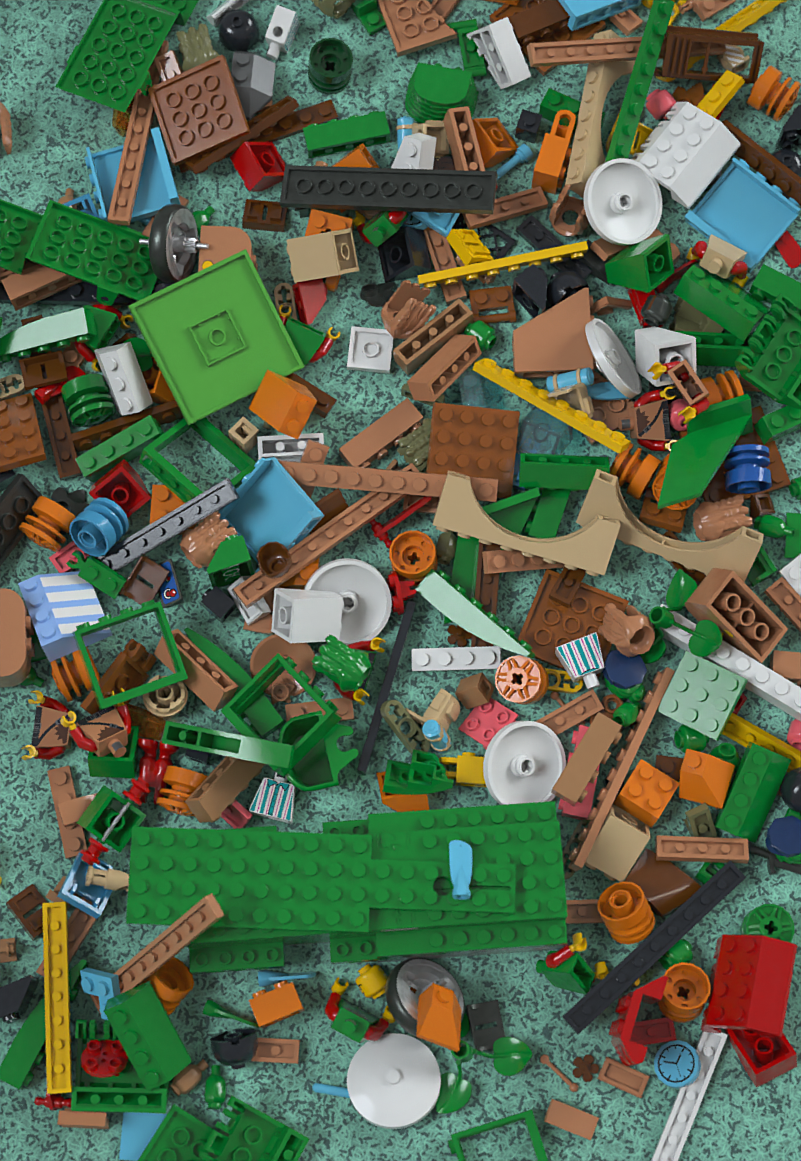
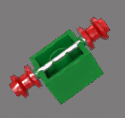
[77,777,151,866]

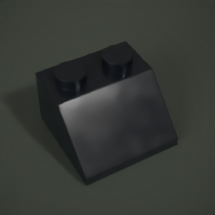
[377,226,432,283]
[512,263,548,318]
[0,975,39,1024]

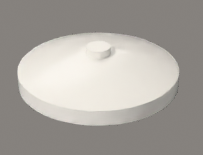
[584,158,662,246]
[585,318,642,398]
[304,558,392,645]
[483,721,566,805]
[347,1033,441,1129]

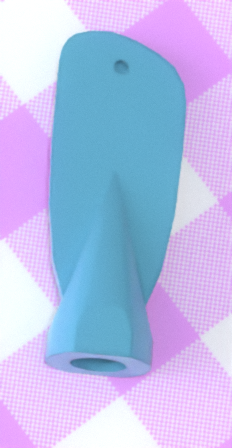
[587,381,632,400]
[449,840,472,900]
[258,970,316,987]

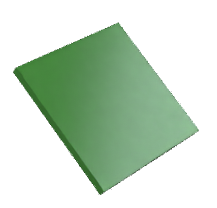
[128,249,305,425]

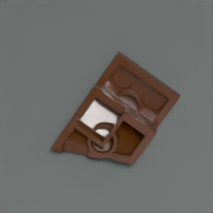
[625,848,701,917]

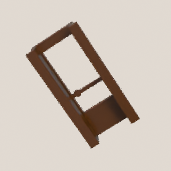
[654,25,764,84]

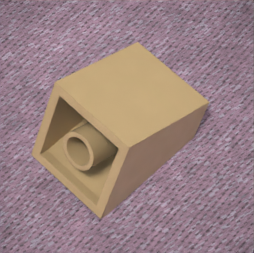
[286,228,359,283]
[584,804,651,882]

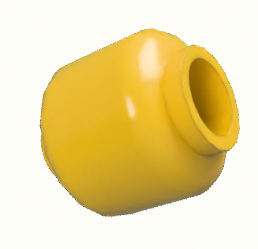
[355,963,388,1000]

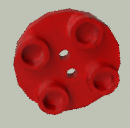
[386,571,416,615]
[81,1040,128,1078]

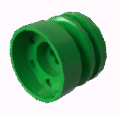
[61,374,116,427]
[740,904,795,943]

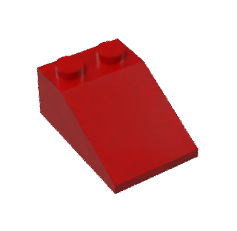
[723,1028,797,1088]

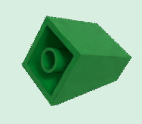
[605,234,674,293]

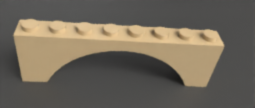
[565,29,635,199]
[576,469,764,582]
[433,470,621,576]

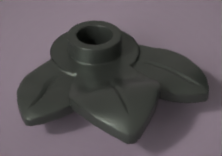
[360,282,395,307]
[51,487,89,517]

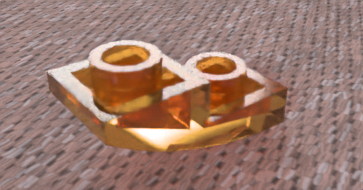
[112,96,135,137]
[124,702,166,741]

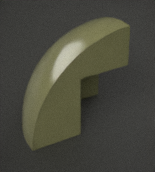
[668,297,724,333]

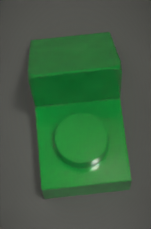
[350,0,386,36]

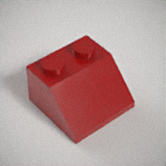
[230,142,286,192]
[89,459,151,518]

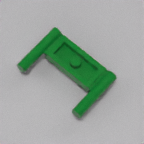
[446,19,486,77]

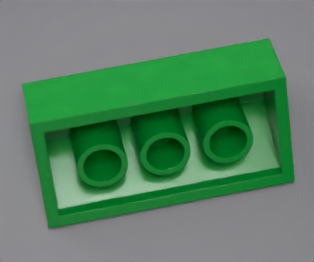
[713,741,791,843]
[104,981,192,1091]

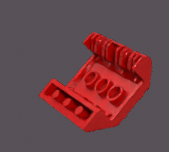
[700,934,797,1037]
[608,975,668,1066]

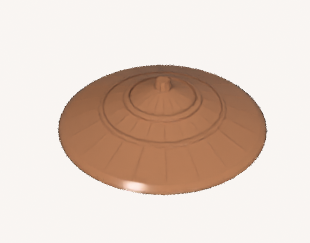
[250,634,316,696]

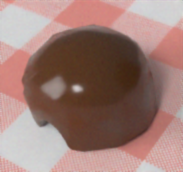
[256,542,292,579]

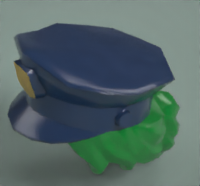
[602,650,647,703]
[765,816,801,864]

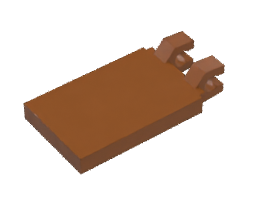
[80,639,157,715]

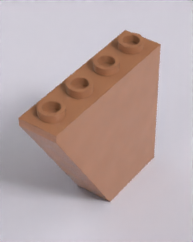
[512,288,597,379]

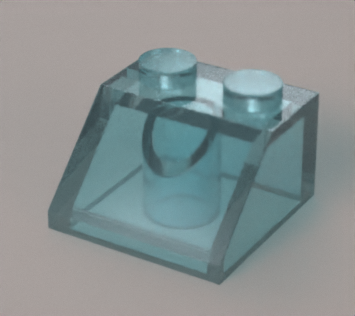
[457,371,505,410]
[516,406,573,455]

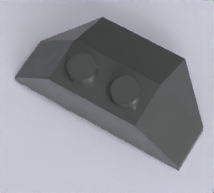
[231,51,276,120]

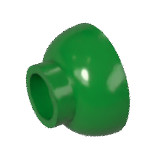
[709,743,740,772]

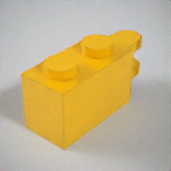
[439,752,487,788]

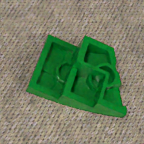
[382,749,454,795]

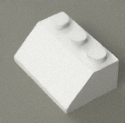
[94,342,153,415]

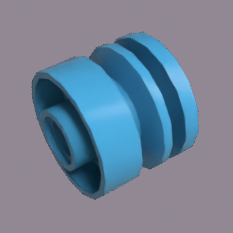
[69,497,129,557]

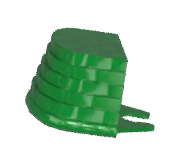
[405,62,479,123]
[278,710,359,792]

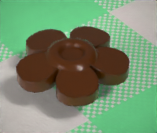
[447,625,472,647]
[572,1054,599,1082]

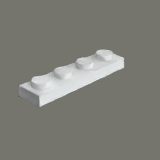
[412,646,501,671]

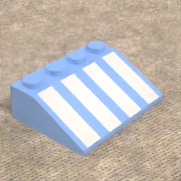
[18,571,112,662]

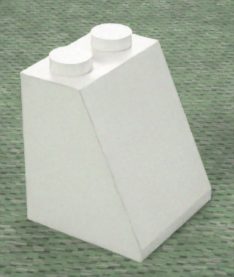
[635,326,697,387]
[271,588,344,643]

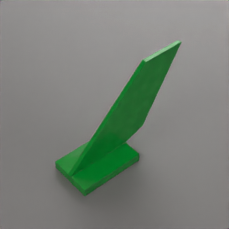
[657,394,753,509]
[444,487,541,624]

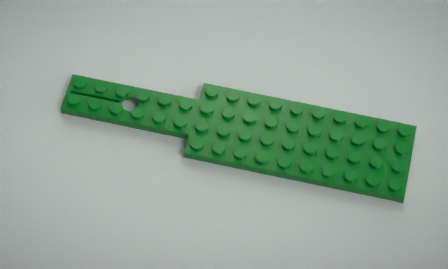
[126,826,516,933]

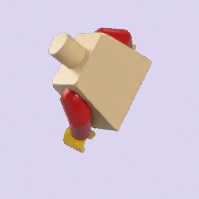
[686,234,749,288]

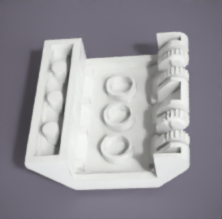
[631,102,741,209]

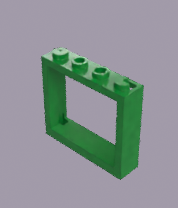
[139,417,256,503]
[72,599,188,710]
[221,653,342,777]
[448,1109,548,1161]

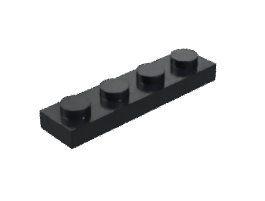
[516,215,592,280]

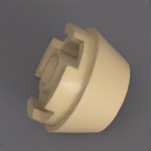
[143,675,188,719]

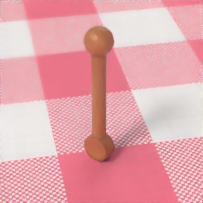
[550,691,585,728]
[540,1054,578,1092]

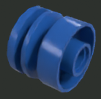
[723,444,772,494]

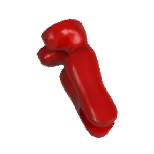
[137,738,179,805]

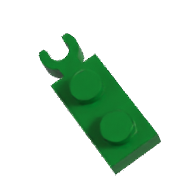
[66,550,127,599]

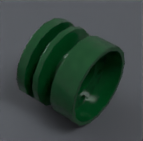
[308,38,353,95]

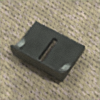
[466,1000,505,1051]

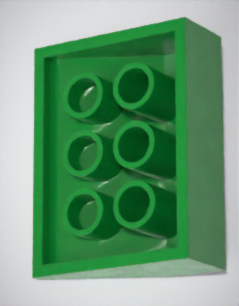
[673,262,771,342]

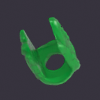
[311,634,371,692]

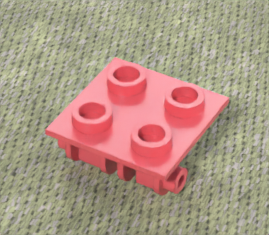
[458,698,519,750]

